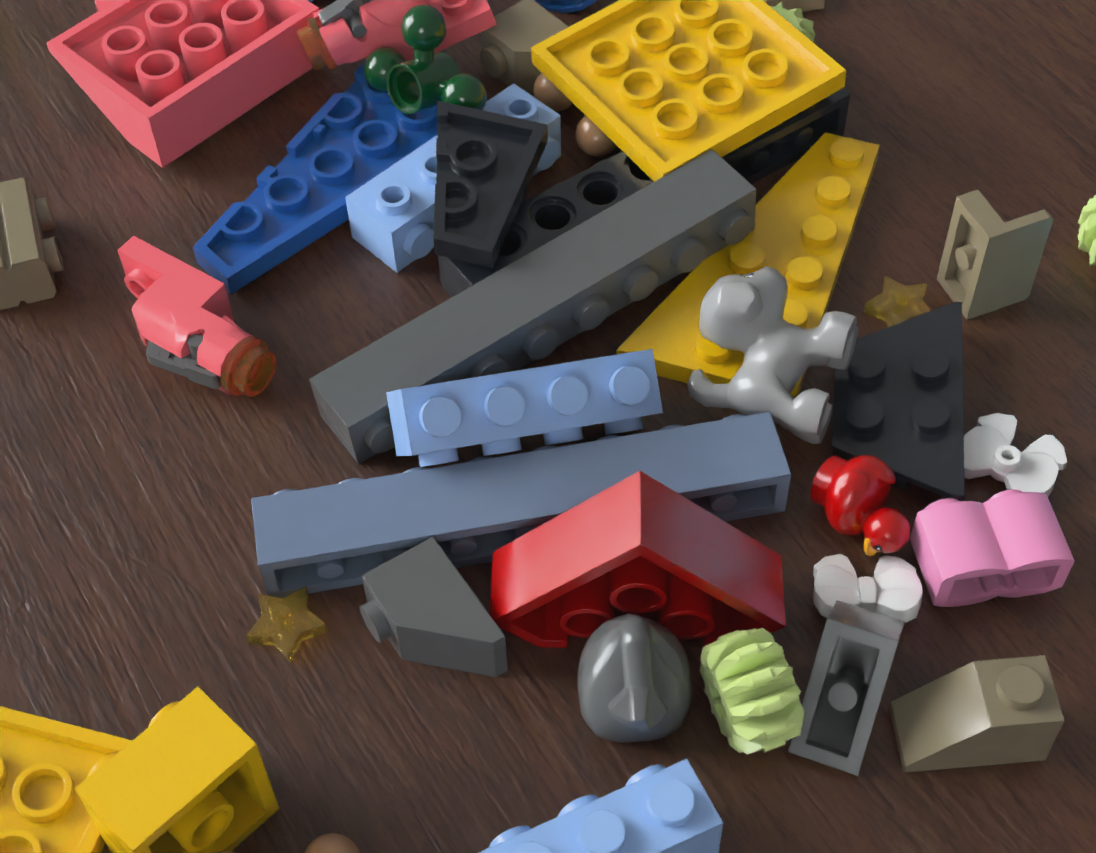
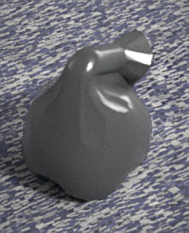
[578,614,692,743]

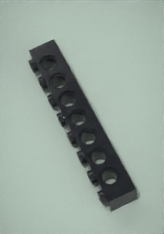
[438,88,851,298]

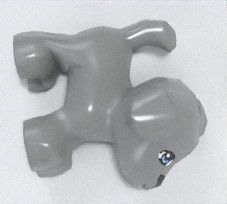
[687,266,858,444]

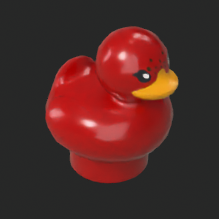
[810,455,910,557]

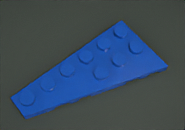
[193,60,438,294]

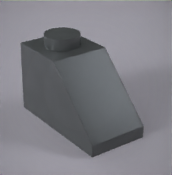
[360,537,508,677]
[788,600,905,776]

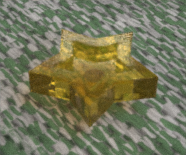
[864,276,931,327]
[246,587,327,662]

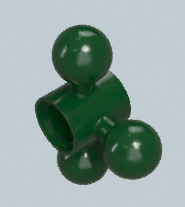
[364,5,487,114]

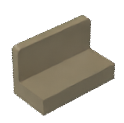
[937,190,1053,320]

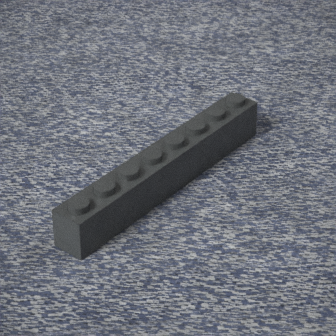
[309,149,756,465]

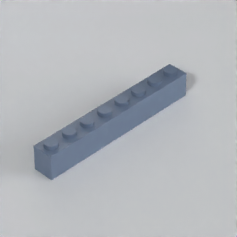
[251,412,791,601]

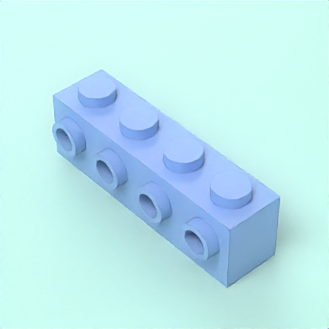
[345,83,561,273]
[386,349,663,467]
[479,759,723,853]

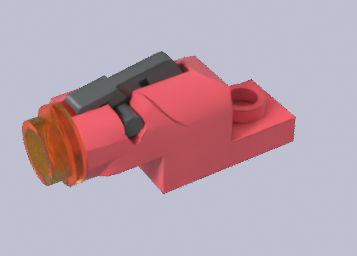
[297,0,497,71]
[117,236,276,397]

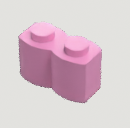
[909,489,1075,607]

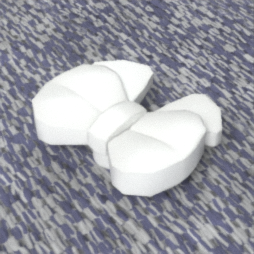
[964,413,1067,496]
[813,554,923,623]

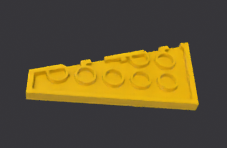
[617,133,880,398]

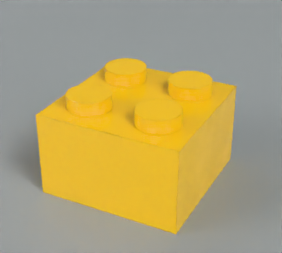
[75,687,279,853]

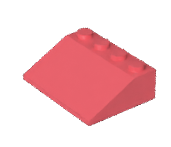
[47,0,327,168]

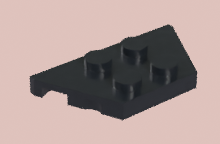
[832,302,965,501]

